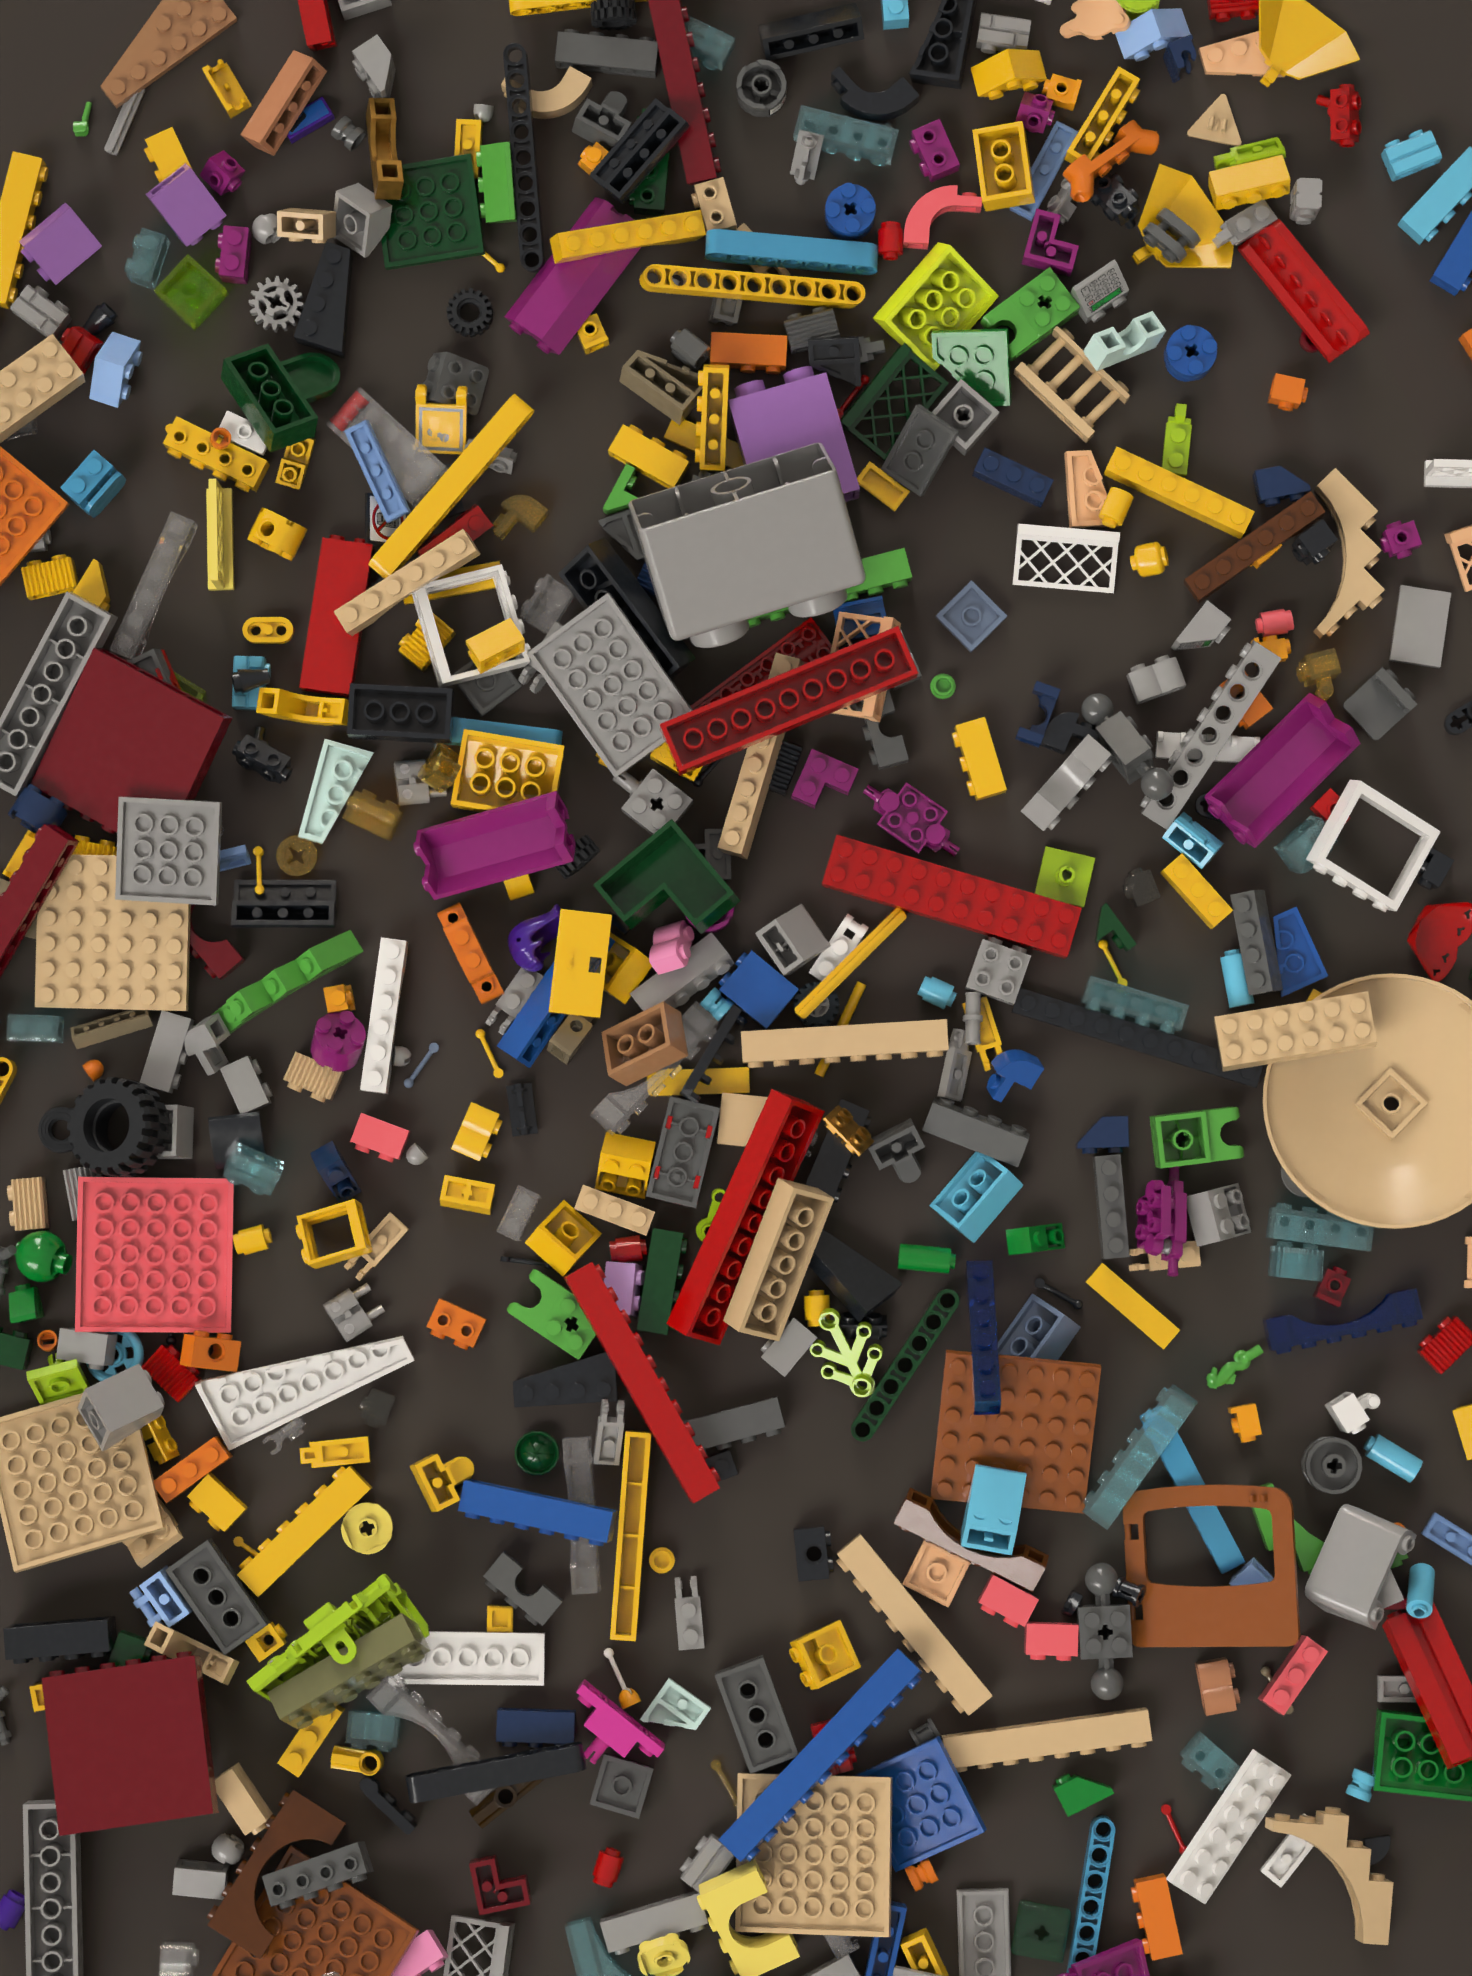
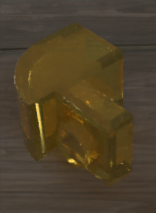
[493,495,549,540]
[418,743,461,793]

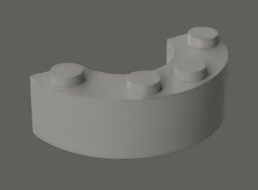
[1021,734,1112,831]

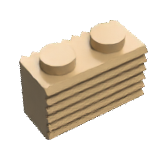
[283,1051,344,1103]
[7,1177,49,1231]

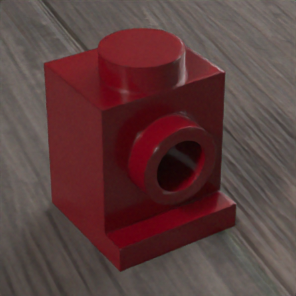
[1313,1266,1351,1307]

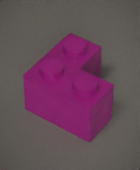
[1022,208,1079,277]
[791,749,859,809]

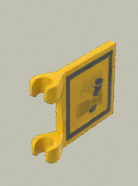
[415,384,468,455]

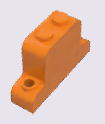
[437,902,504,1005]

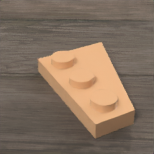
[1198,31,1285,77]
[1064,450,1107,528]

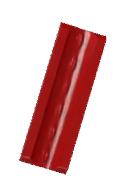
[1237,219,1370,363]
[690,617,832,710]

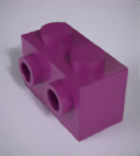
[909,119,960,183]
[215,225,252,284]

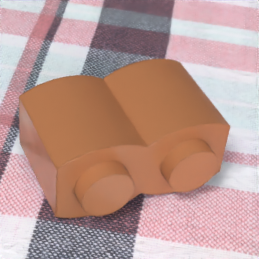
[1195,1657,1240,1716]

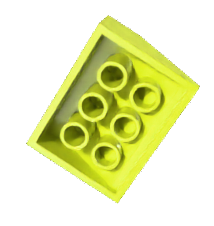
[873,242,999,371]

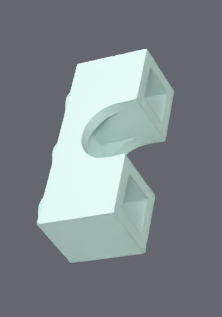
[1083,311,1166,371]

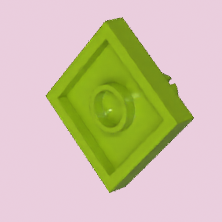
[1034,846,1095,908]
[26,1353,90,1405]

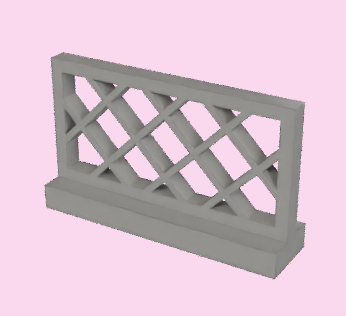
[443,1915,515,1976]

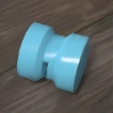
[699,987,734,1023]
[1345,1768,1374,1802]

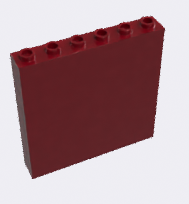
[31,648,233,834]
[41,1651,219,1836]

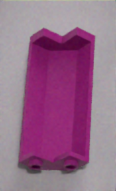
[504,197,641,355]
[1204,693,1361,848]
[413,791,576,900]

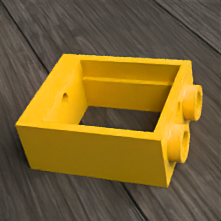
[296,1199,373,1269]

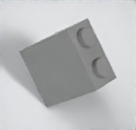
[77,1364,165,1451]

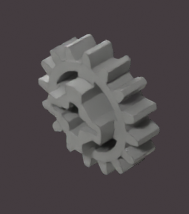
[249,276,304,333]

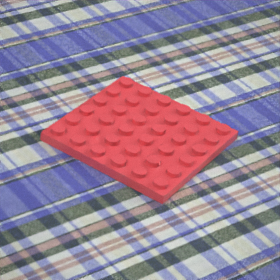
[75,1177,234,1333]

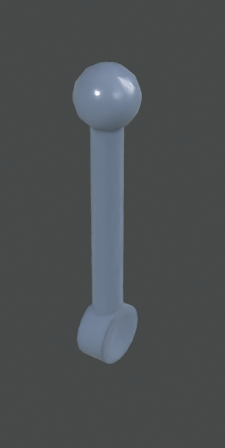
[404,1043,439,1088]

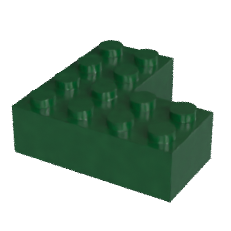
[593,819,740,934]

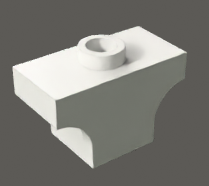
[219,411,267,456]

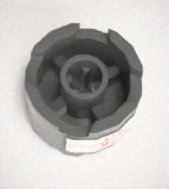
[736,59,787,117]

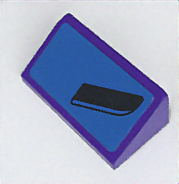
[287,97,335,144]

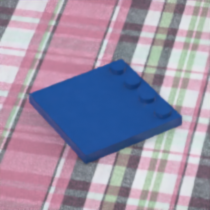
[853,1736,987,1872]

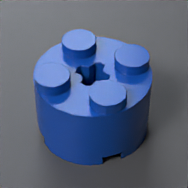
[825,183,876,241]
[1164,325,1217,382]

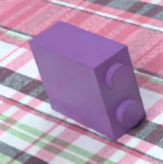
[146,163,226,246]
[19,203,102,285]

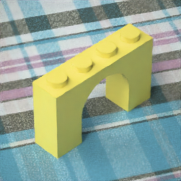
[697,1859,800,1976]

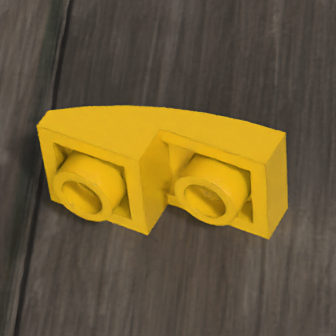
[275,438,316,490]

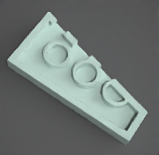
[298,739,374,844]

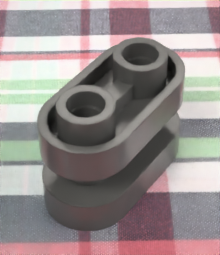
[1143,208,1201,263]

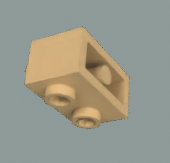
[691,177,737,232]
[277,208,336,243]

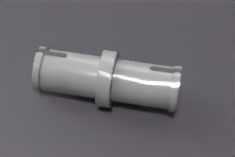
[963,992,983,1045]

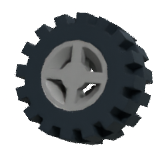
[794,982,839,1027]

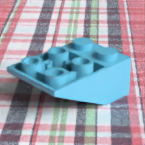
[961,1464,1027,1555]

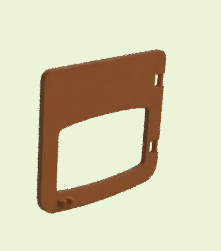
[1123,1484,1300,1647]

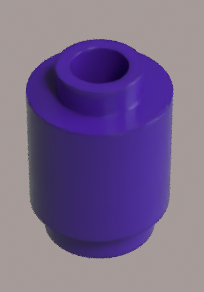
[0,1889,25,1931]

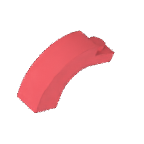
[903,185,982,250]

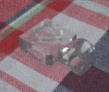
[263,1416,307,1455]

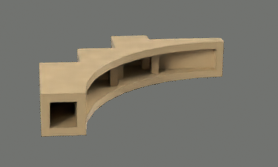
[1313,468,1385,639]
[1265,1807,1394,1945]

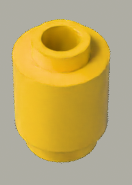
[233,1224,273,1255]
[804,1290,830,1327]

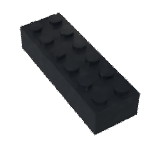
[558,537,696,680]

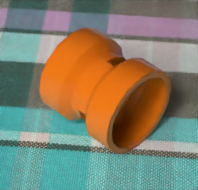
[904,1858,939,1892]

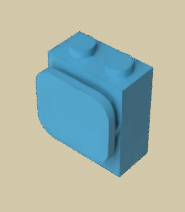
[60,450,126,518]

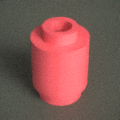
[1255,608,1294,637]

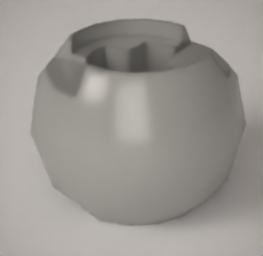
[252,213,281,244]
[211,1833,245,1865]

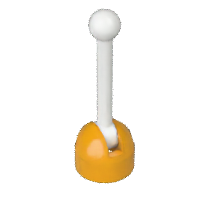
[604,1648,641,1710]

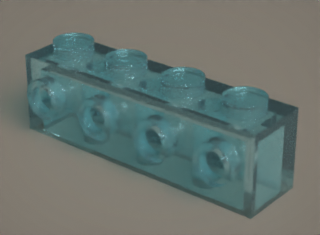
[793,105,899,166]
[1081,975,1189,1034]
[1266,1203,1374,1252]

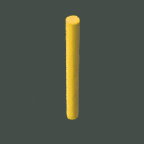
[814,981,866,1077]

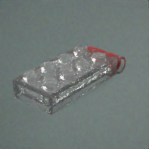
[326,387,448,507]

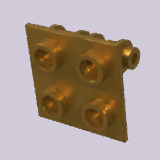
[823,1105,874,1156]

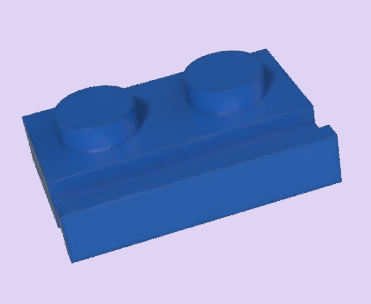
[833,596,886,641]

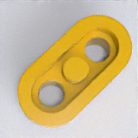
[242,617,294,644]

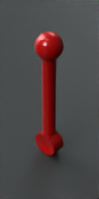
[837,375,869,419]
[1161,1804,1187,1855]

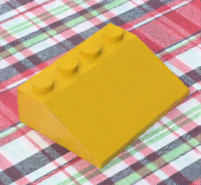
[451,729,565,812]

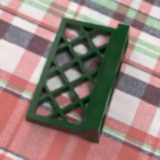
[840,343,948,461]

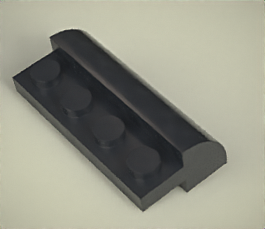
[589,98,690,204]
[231,880,337,928]

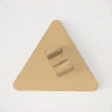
[1187,94,1242,147]

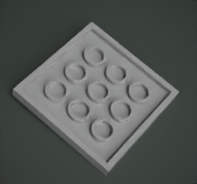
[115,796,222,905]

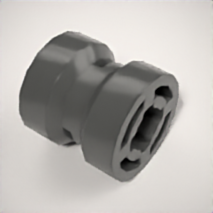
[331,116,366,151]

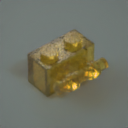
[1296,648,1341,701]
[342,789,403,842]

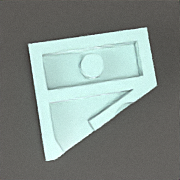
[640,1678,711,1730]

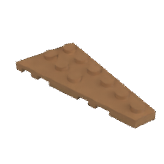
[101,0,237,109]

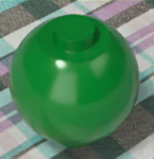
[14,1231,73,1282]

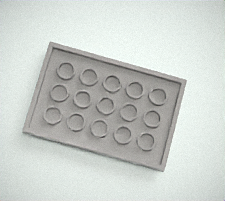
[527,593,693,778]

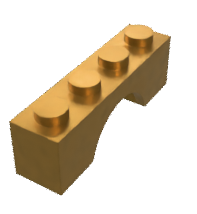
[366,98,404,200]

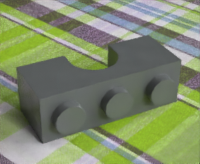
[855,689,909,770]
[483,1551,563,1626]

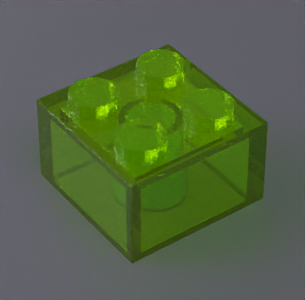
[154,254,229,331]

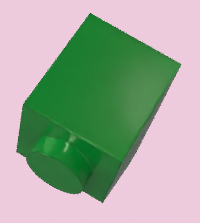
[9,1283,45,1324]
[1052,1773,1114,1817]

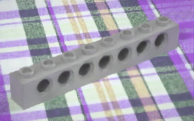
[1140,640,1282,830]

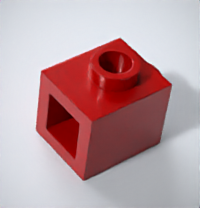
[1309,788,1350,824]

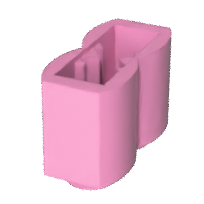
[649,920,694,975]

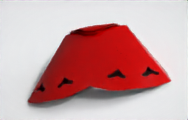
[1407,902,1472,982]

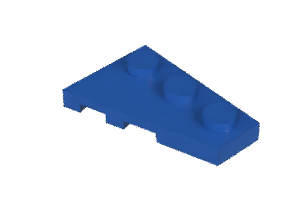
[1273,906,1328,997]

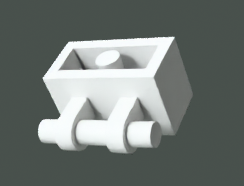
[1325,1392,1380,1435]

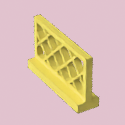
[206,479,235,591]

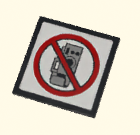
[365,493,408,546]

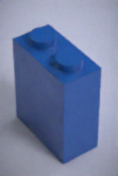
[719,951,799,1030]

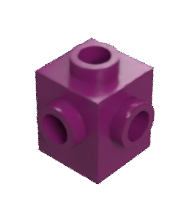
[1015,92,1055,134]
[199,150,245,196]
[1380,520,1422,559]

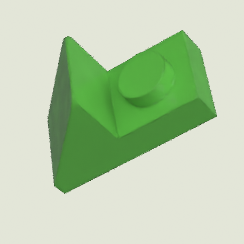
[603,463,638,515]

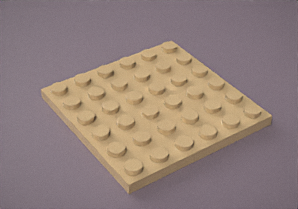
[35,855,191,1011]
[0,1393,166,1573]
[735,1773,892,1937]

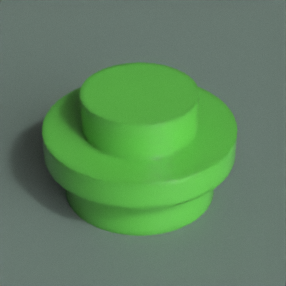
[930,674,956,699]

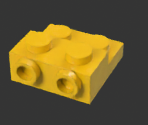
[789,1620,861,1690]

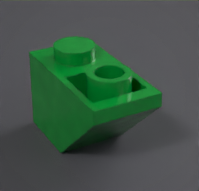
[1006,1223,1065,1255]

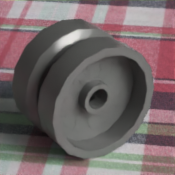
[1301,1436,1363,1494]

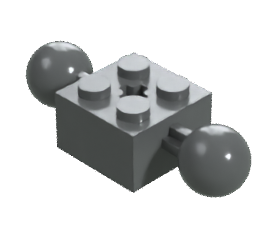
[1081,693,1174,800]
[1076,1563,1133,1700]

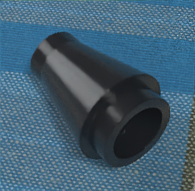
[82,302,118,336]
[231,668,270,694]

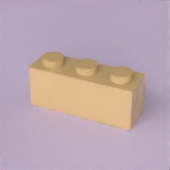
[574,1185,656,1236]

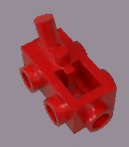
[1316,84,1362,148]

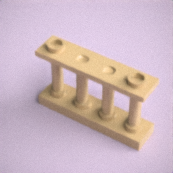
[1013,326,1130,443]

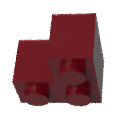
[469,1854,532,1915]

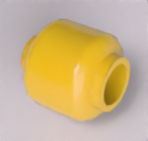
[1130,542,1169,577]

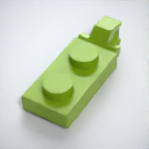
[1213,137,1286,170]
[1161,403,1192,476]

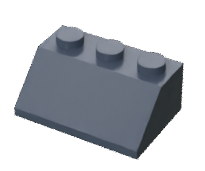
[990,1293,1081,1360]

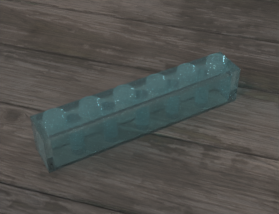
[1082,1384,1198,1530]

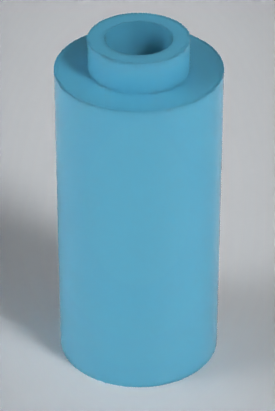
[1220,949,1254,1008]
[1363,1434,1423,1483]
[1406,1563,1435,1618]

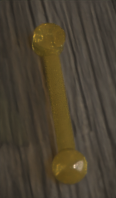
[711,1759,737,1809]

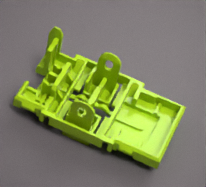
[246,1574,430,1702]

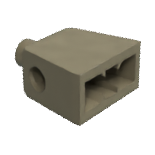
[547,1015,593,1065]

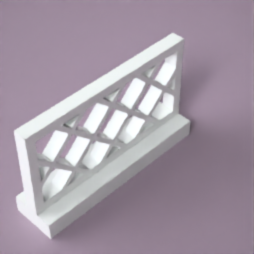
[1424,459,1472,488]
[1012,524,1120,593]

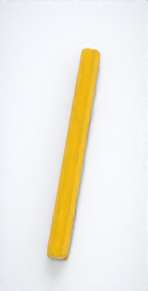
[794,908,907,1019]

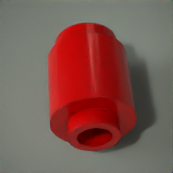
[878,221,903,261]
[609,1235,647,1263]
[592,1847,624,1888]

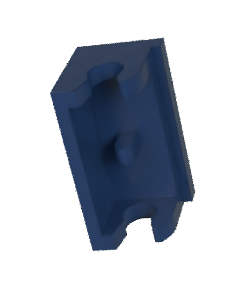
[1163,34,1196,83]

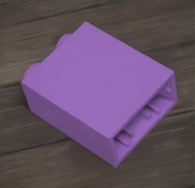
[728,366,860,502]

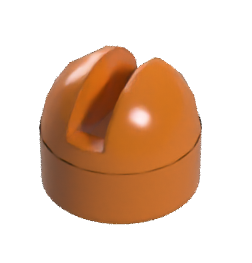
[210,428,231,450]
[82,1059,104,1082]
[37,1330,58,1352]

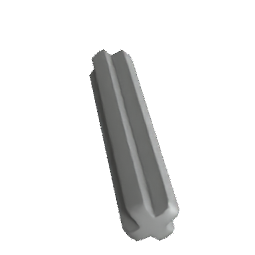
[104,89,145,156]

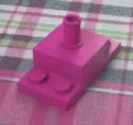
[576,1679,665,1764]

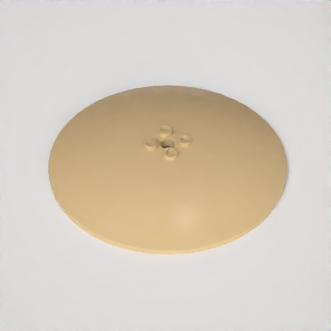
[1263,973,1472,1229]

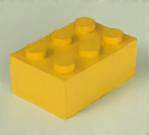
[972,121,1035,212]

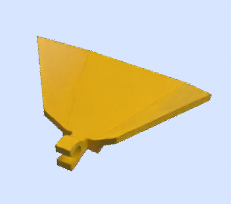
[1259,0,1360,87]
[1132,164,1234,268]

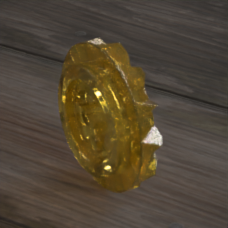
[276,835,317,876]

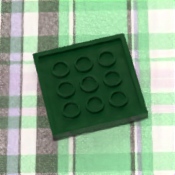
[381,153,485,270]

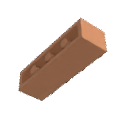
[241,50,327,156]

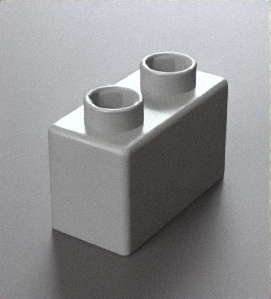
[628,443,866,648]

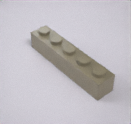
[70,1010,153,1049]

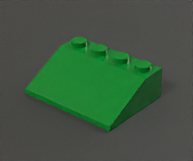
[1373,1709,1472,1801]

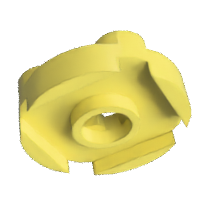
[341,1502,393,1555]
[637,1933,690,1976]

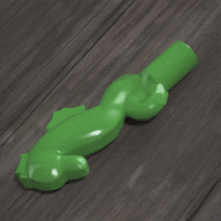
[1206,1344,1264,1389]

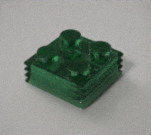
[1011,1900,1071,1963]

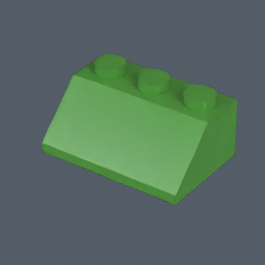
[476,142,517,224]

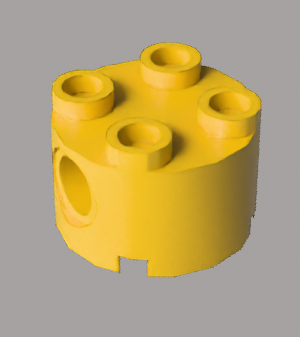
[247,507,308,561]

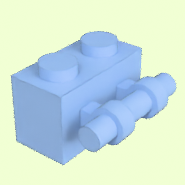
[129,1566,193,1628]

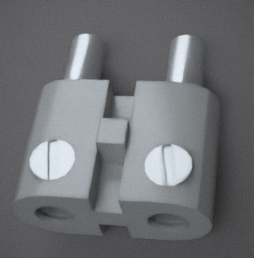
[394,759,447,806]
[323,1283,385,1342]

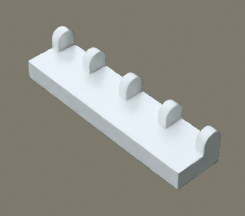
[1155,731,1260,763]

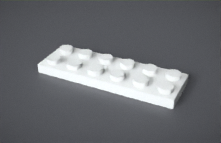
[389,1631,545,1686]
[1166,1749,1291,1904]

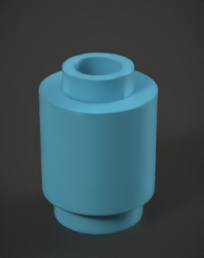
[917,976,957,1009]

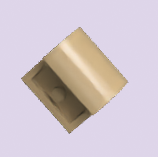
[123,1498,183,1568]

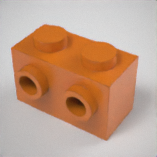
[426,1298,487,1350]

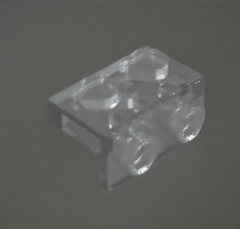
[521,573,575,635]

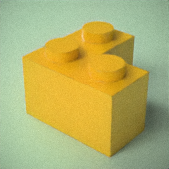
[971,49,1047,100]

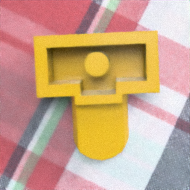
[409,1454,474,1512]

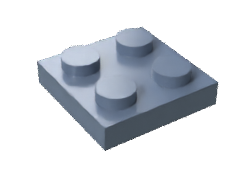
[935,580,1007,653]

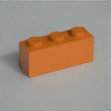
[710,332,787,374]
[154,1436,233,1503]
[1130,1873,1183,1961]

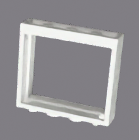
[412,564,531,688]
[1306,780,1441,912]

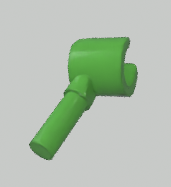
[73,102,92,137]

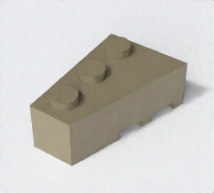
[619,350,703,425]

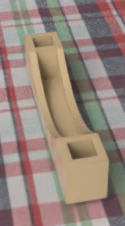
[334,529,481,636]

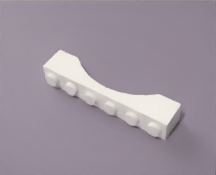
[360,937,409,1094]

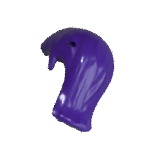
[508,904,562,972]

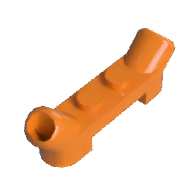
[1062,120,1159,202]

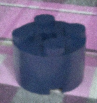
[8,784,68,834]

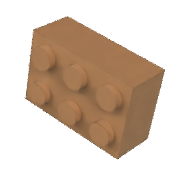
[601,1001,688,1086]

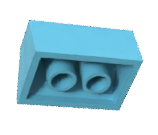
[929,1151,1024,1243]

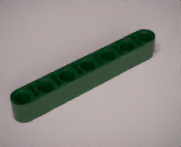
[851,1289,959,1441]

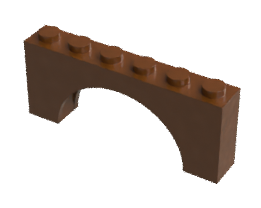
[207,1790,346,1959]

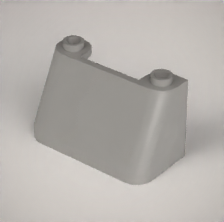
[1305,1504,1417,1630]

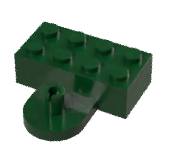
[221,343,340,453]

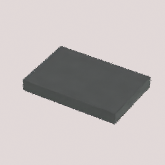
[881,404,959,497]

